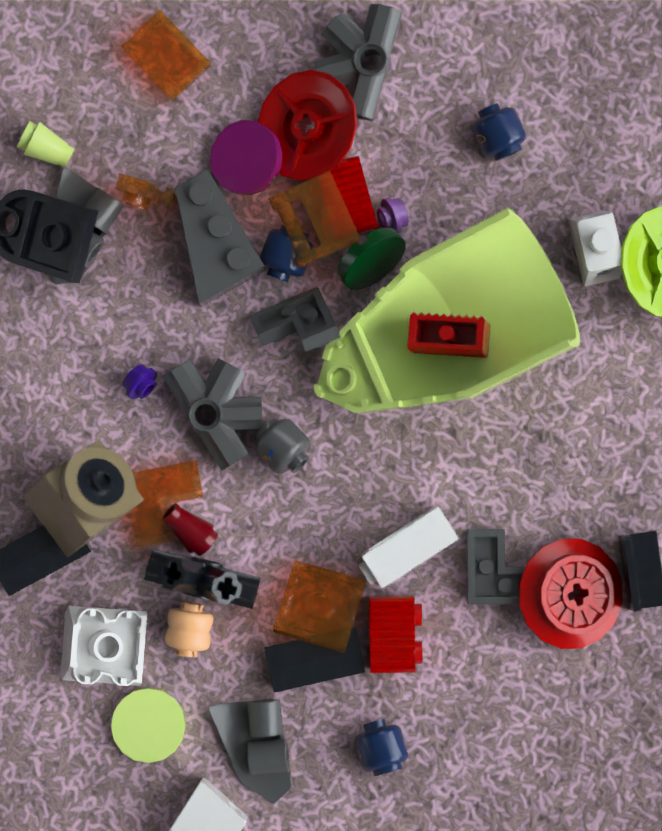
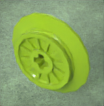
[621,206,662,317]

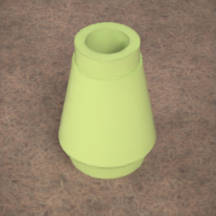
[17,121,75,168]

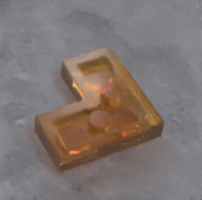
[131,460,204,548]

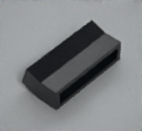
[0,525,92,596]
[264,627,365,693]

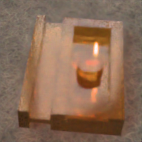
[121,10,212,102]
[115,173,178,213]

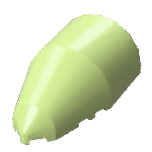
[314,208,580,414]

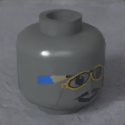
[255,418,310,474]

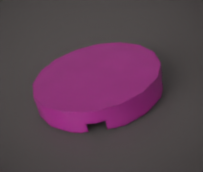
[210,120,283,195]

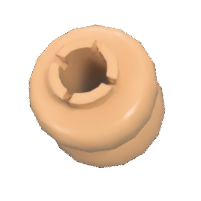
[164,601,213,657]

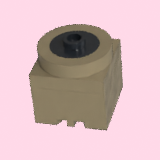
[23,439,144,557]

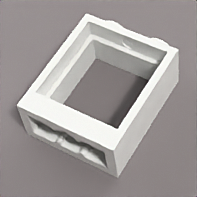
[359,506,459,588]

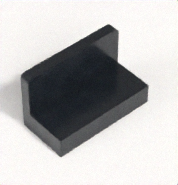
[618,531,662,612]

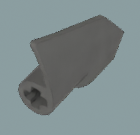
[52,167,124,284]
[209,699,292,804]

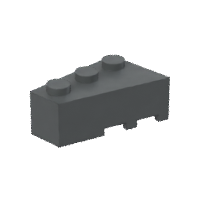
[175,169,266,307]

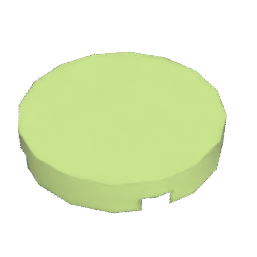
[111,687,186,763]

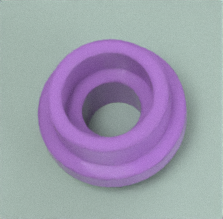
[377,197,409,233]

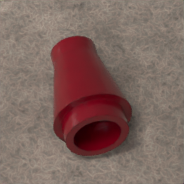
[162,503,218,556]

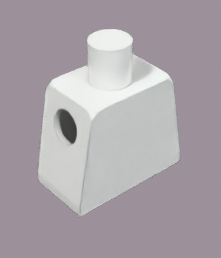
[568,210,622,287]
[169,777,248,831]

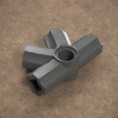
[314,4,402,121]
[163,358,262,471]

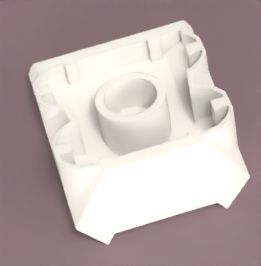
[60,606,147,686]

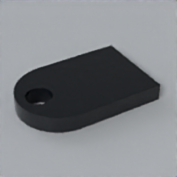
[0,189,99,283]

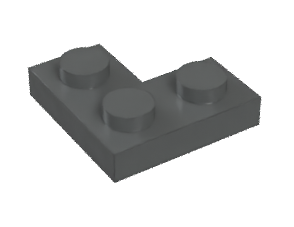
[250,287,340,352]
[466,529,525,605]

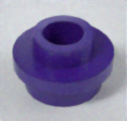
[122,364,157,399]

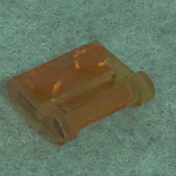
[269,171,361,269]

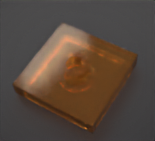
[273,560,366,653]

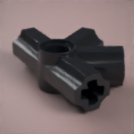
[144,549,261,609]

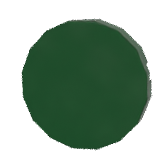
[337,227,406,290]

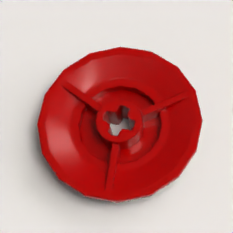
[257,70,357,181]
[519,539,622,649]

